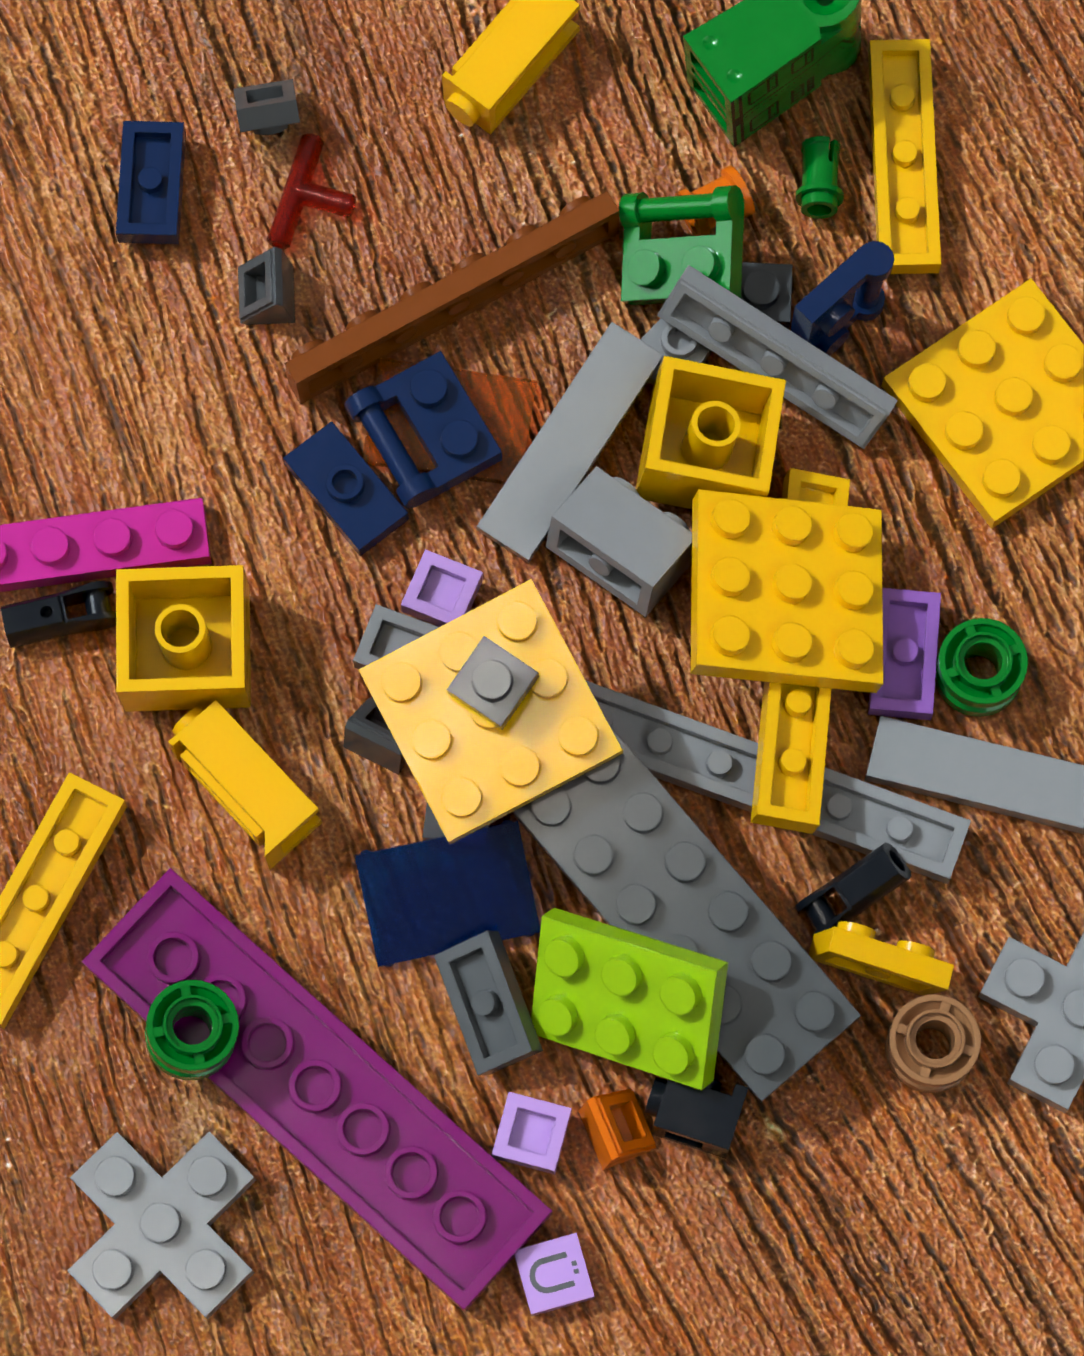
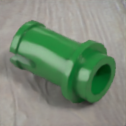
[795,136,844,219]

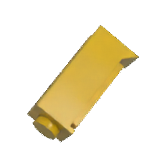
[442,0,580,135]
[168,700,322,870]

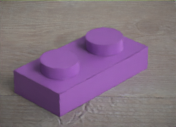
[868,588,941,720]

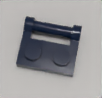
[791,241,894,356]
[344,351,503,509]

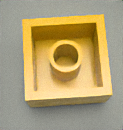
[636,356,786,509]
[116,565,251,712]

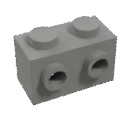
[546,466,692,617]

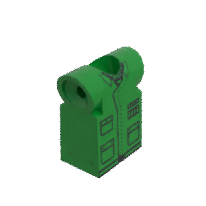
[683,0,862,147]

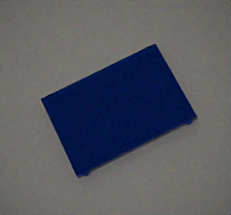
[355,820,540,967]

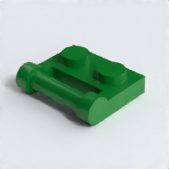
[619,185,744,305]

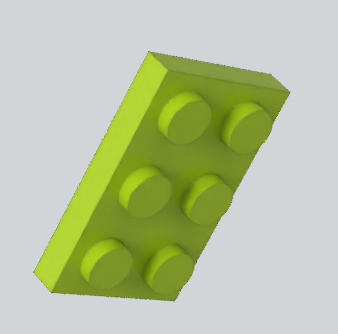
[531,908,728,1090]

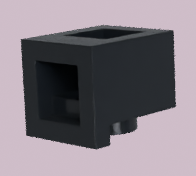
[644,1076,748,1159]

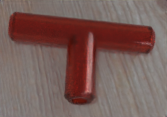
[267,133,356,250]

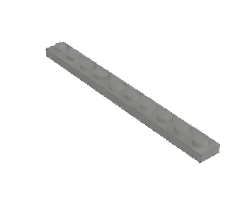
[353,604,971,884]

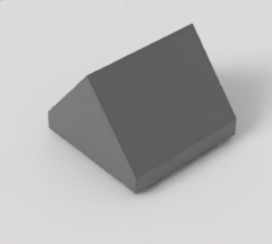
[238,247,295,325]
[343,697,406,775]

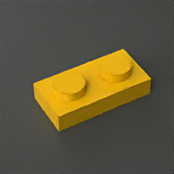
[809,921,954,996]

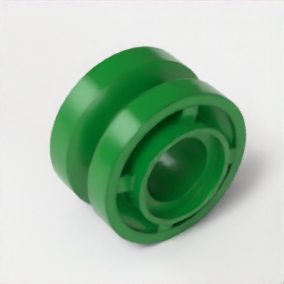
[935,618,1028,717]
[145,980,239,1080]

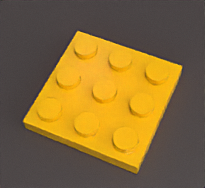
[881,278,1084,529]
[690,489,883,693]
[358,579,623,844]

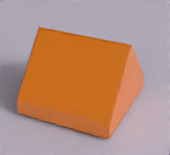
[578,1088,656,1171]

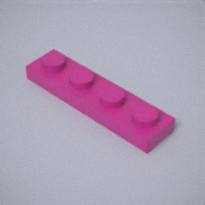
[0,498,212,592]

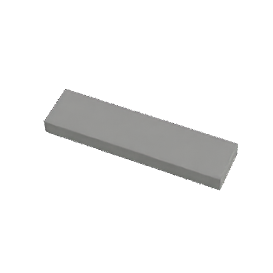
[657,265,898,449]
[476,322,664,564]
[865,716,1084,834]

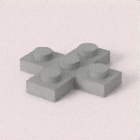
[978,931,1084,1113]
[67,1131,256,1320]

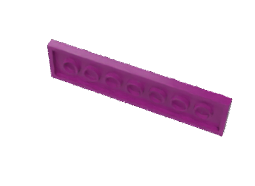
[82,868,552,1312]

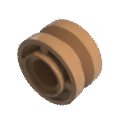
[885,994,981,1093]

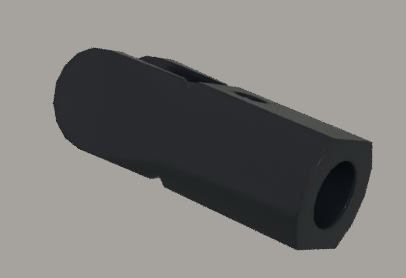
[1,581,116,648]
[794,842,911,935]

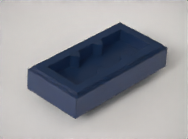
[283,421,409,556]

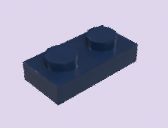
[116,121,186,244]

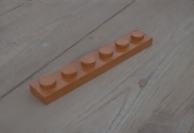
[284,191,620,405]

